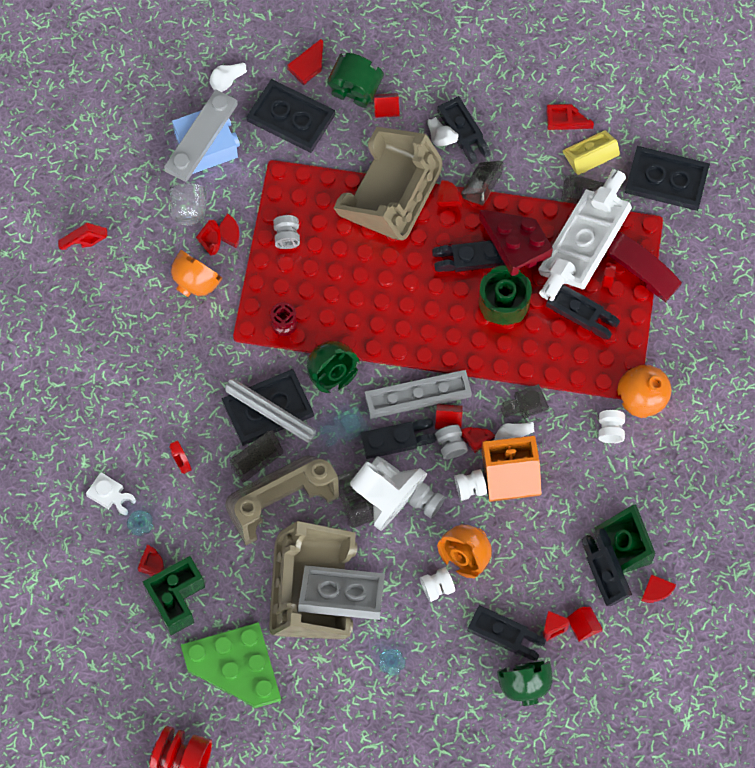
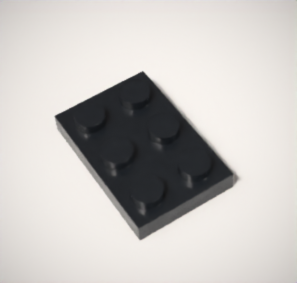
[246,79,336,153]
[625,146,710,211]
[221,369,314,446]

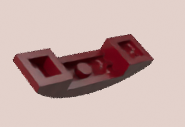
[603,231,682,302]

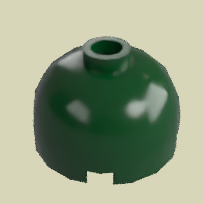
[307,341,359,393]
[497,661,553,706]

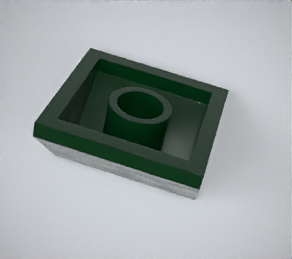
[594,504,656,573]

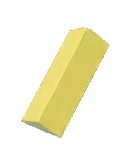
[563,130,620,175]

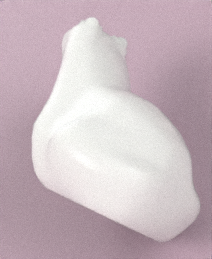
[210,63,247,92]
[427,117,458,147]
[495,422,534,440]

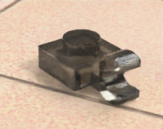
[500,384,549,419]

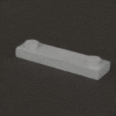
[164,89,238,182]
[365,370,472,419]

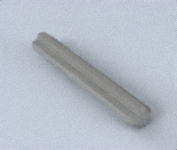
[225,379,316,442]

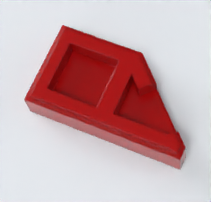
[287,39,324,85]
[546,104,594,130]
[58,223,108,250]

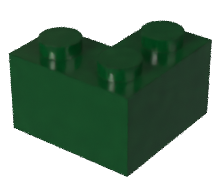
[143,556,205,636]

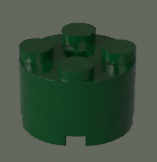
[327,53,384,108]
[479,265,532,325]

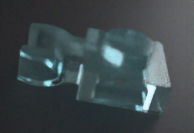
[319,407,369,447]

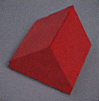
[374,93,400,118]
[435,404,463,430]
[567,606,603,642]
[543,611,570,641]

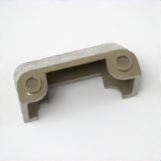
[334,127,442,240]
[225,455,339,546]
[269,521,357,639]

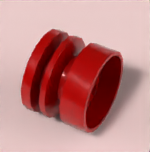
[149,726,212,768]

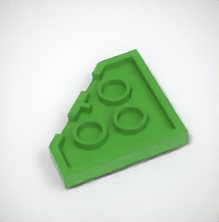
[181,622,281,708]

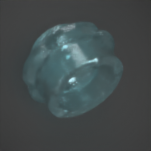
[127,510,153,536]
[379,649,406,676]

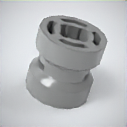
[274,215,300,249]
[435,425,468,459]
[409,482,445,519]

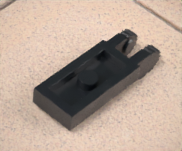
[437,96,491,164]
[432,240,505,272]
[546,284,620,340]
[360,418,437,459]
[582,528,632,606]
[467,605,546,661]

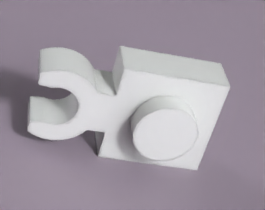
[86,473,136,515]

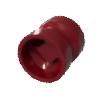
[270,302,297,336]

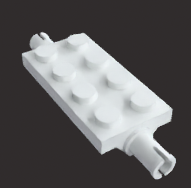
[538,169,632,301]

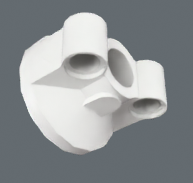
[350,456,427,531]

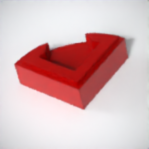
[436,180,463,207]
[219,213,240,248]
[196,219,221,256]
[602,262,617,288]
[461,427,495,453]
[169,440,192,474]
[137,545,165,576]
[641,575,676,603]

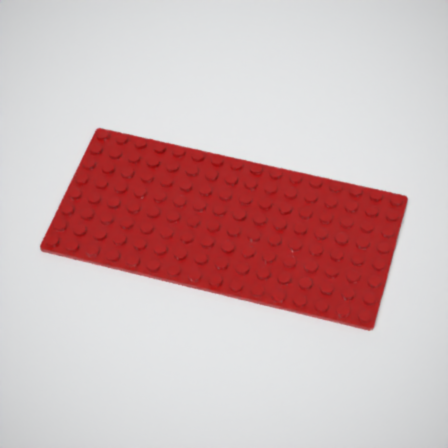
[233,160,663,400]

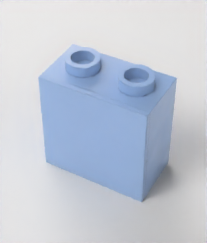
[172,111,240,174]

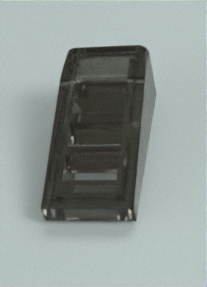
[561,174,605,204]
[337,469,374,528]

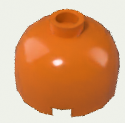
[171,250,223,297]
[617,365,672,418]
[437,524,492,578]

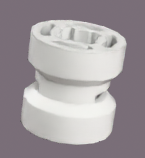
[598,410,625,443]
[454,469,487,501]
[420,567,455,602]

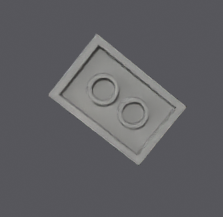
[298,565,385,620]

